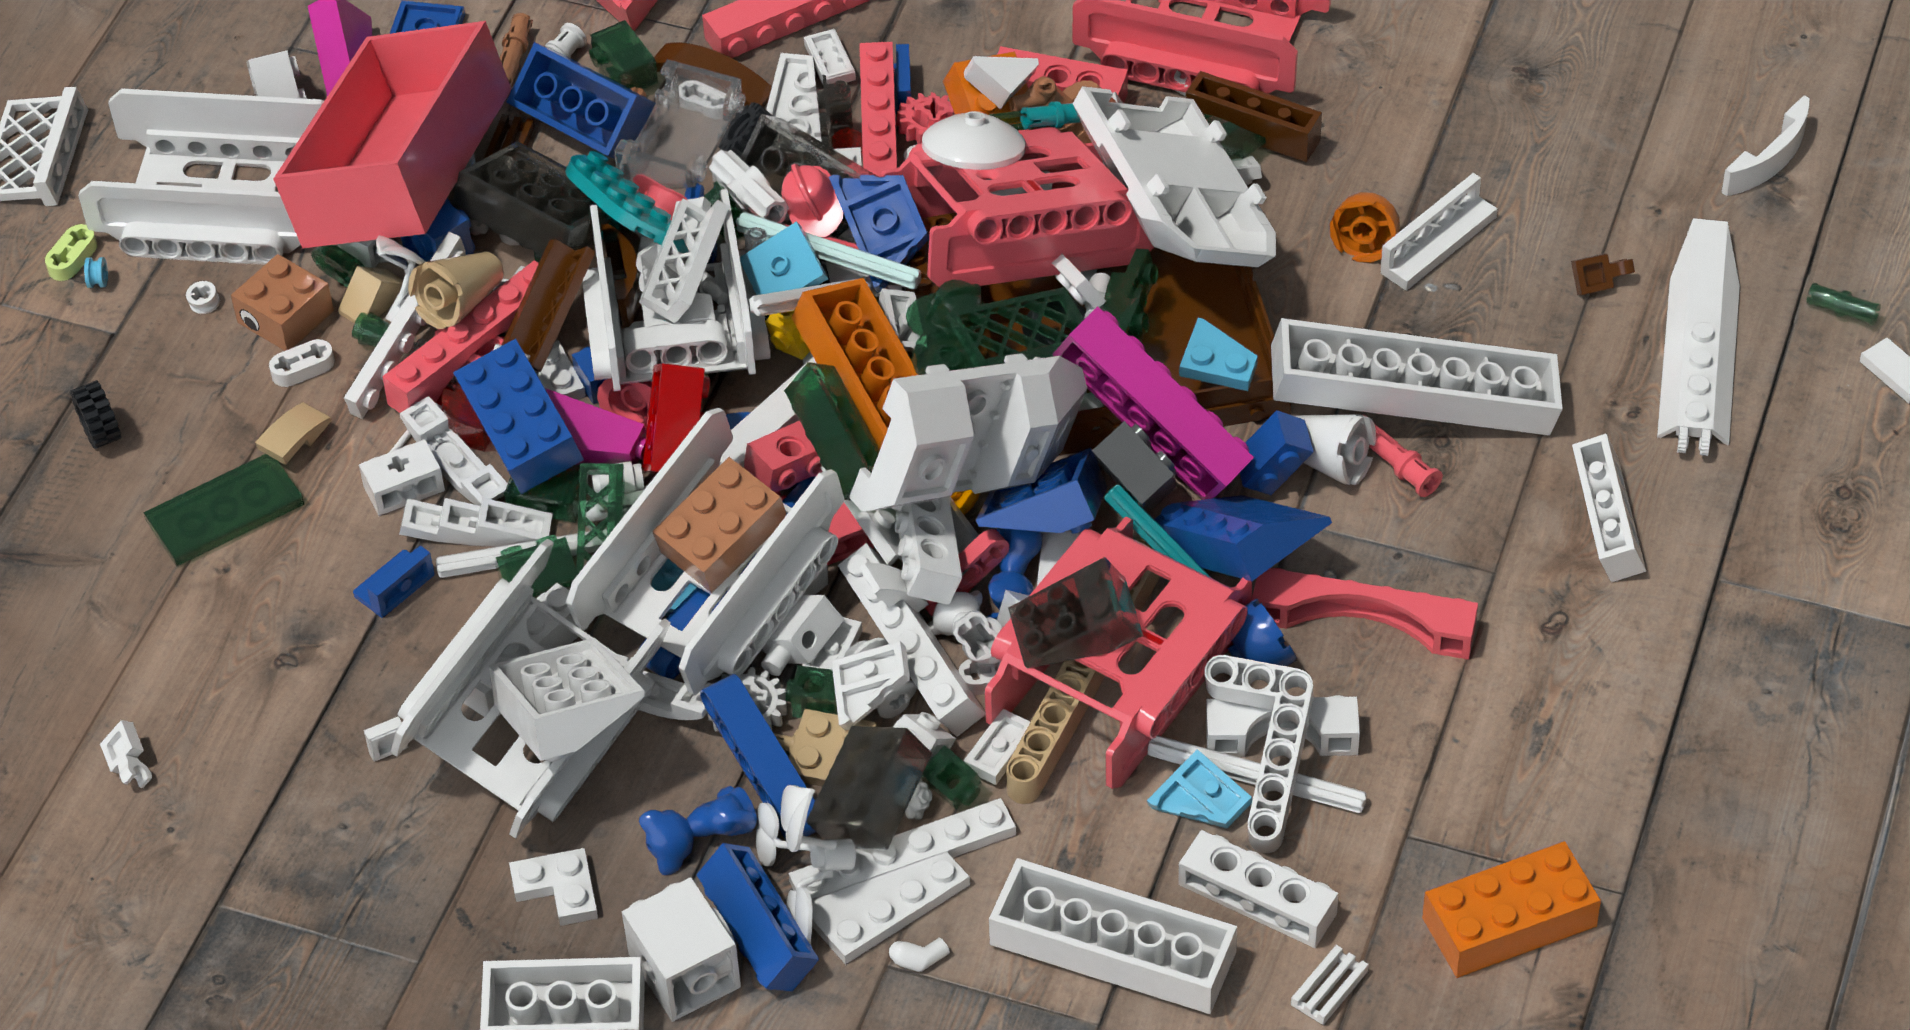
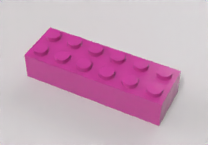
[1052,306,1254,500]

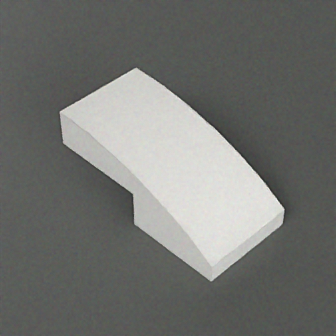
[859,563,929,613]

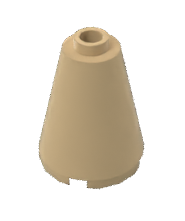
[408,252,504,329]

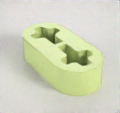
[45,224,97,281]

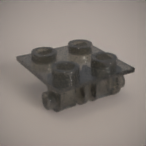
[817,75,853,150]

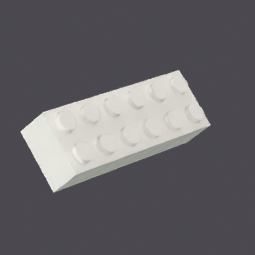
[989,858,1237,1014]

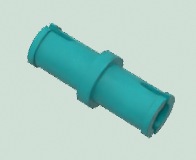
[1020,101,1081,129]

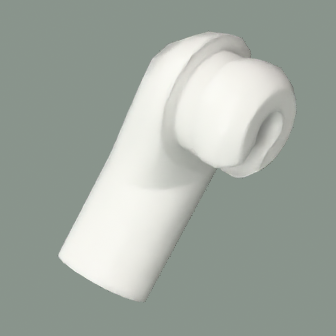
[889,938,950,972]

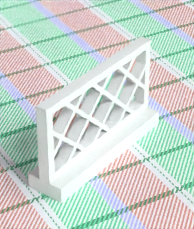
[0,87,88,206]

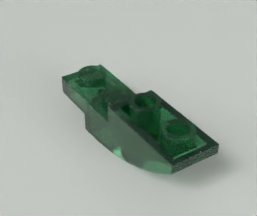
[1103,249,1158,342]

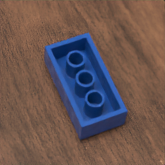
[506,42,656,163]
[453,338,584,494]

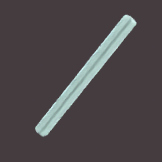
[736,212,922,289]

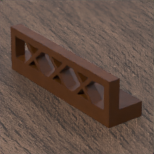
[502,239,596,373]

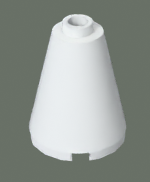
[1292,414,1376,485]

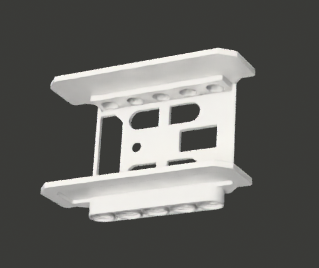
[78,89,324,265]
[582,189,770,391]
[566,408,844,695]
[391,539,671,839]

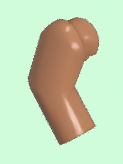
[1008,76,1056,114]

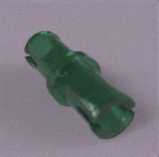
[1806,282,1881,325]

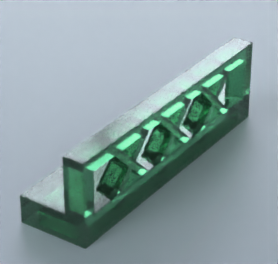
[576,463,625,576]

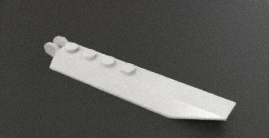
[1657,218,1740,456]

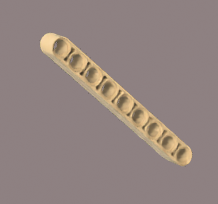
[1006,538,1160,804]

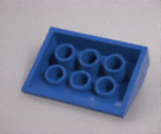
[976,448,1107,534]
[1154,495,1332,581]

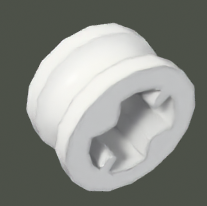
[186,281,220,314]

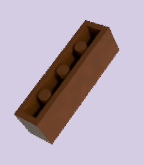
[1186,71,1322,162]

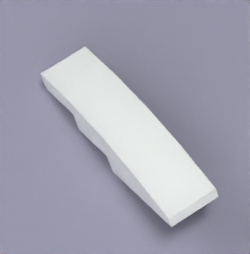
[399,498,553,547]

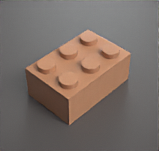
[652,457,787,593]

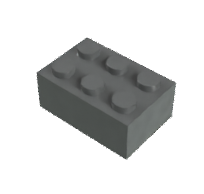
[1092,421,1177,513]

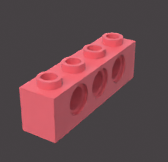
[997,46,1128,104]
[743,403,867,493]

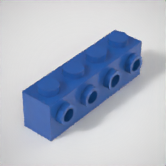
[696,843,819,992]

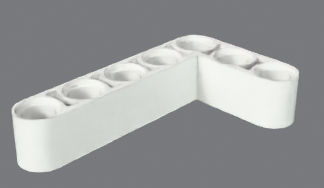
[1205,655,1313,854]

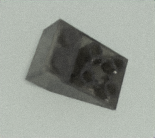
[1008,557,1143,669]

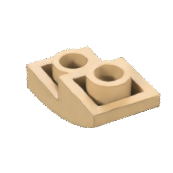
[255,402,332,465]

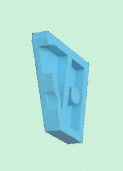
[1179,318,1258,391]
[1147,749,1253,828]

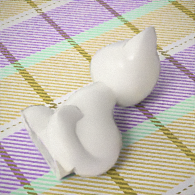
[927,590,1003,664]

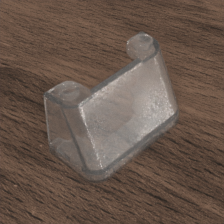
[614,59,745,189]

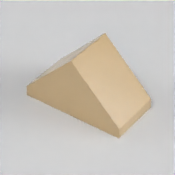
[338,266,403,329]

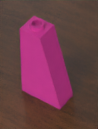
[308,0,372,96]
[545,388,646,467]

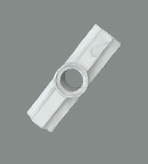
[709,150,789,223]

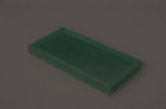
[143,454,305,566]

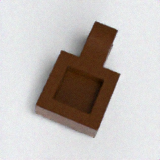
[1571,254,1635,295]

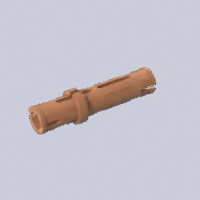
[500,13,533,97]

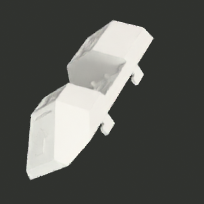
[1073,86,1276,267]
[849,353,1088,512]

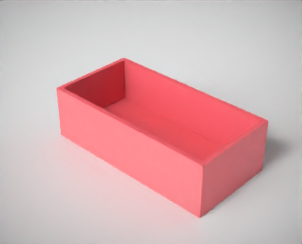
[273,21,512,248]

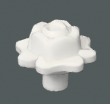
[892,774,932,820]

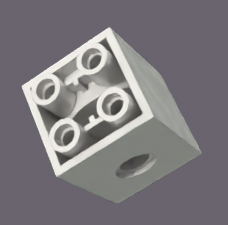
[622,877,741,1022]

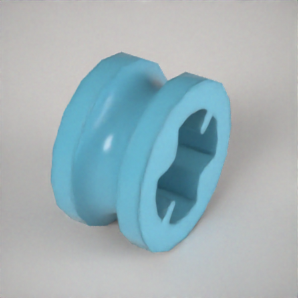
[84,257,108,288]

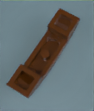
[648,42,772,108]
[601,224,643,328]

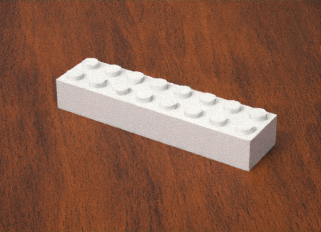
[1271,318,1562,436]

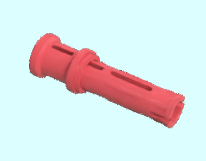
[1363,414,1443,497]

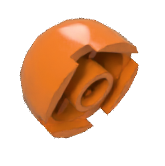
[1330,192,1400,263]

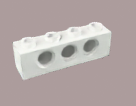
[1572,434,1646,582]
[892,496,962,605]
[1178,830,1338,948]

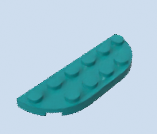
[565,151,689,253]

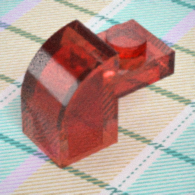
[442,383,490,452]

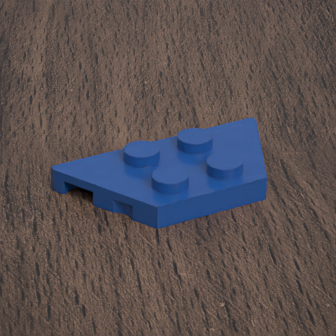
[829,175,929,293]

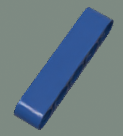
[700,674,825,840]

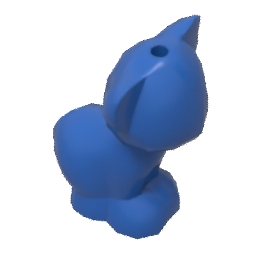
[988,528,1043,610]
[639,786,758,875]

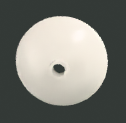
[922,111,1025,170]

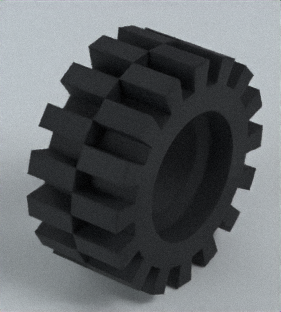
[718,102,779,165]
[70,380,122,449]

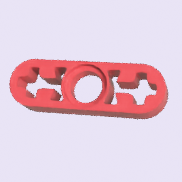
[925,529,1009,616]

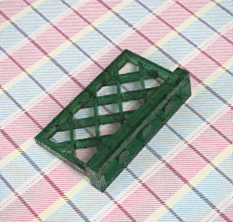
[946,287,1084,367]

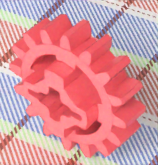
[896,92,955,144]

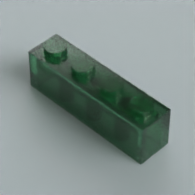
[784,362,880,501]

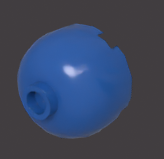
[1227,598,1297,667]

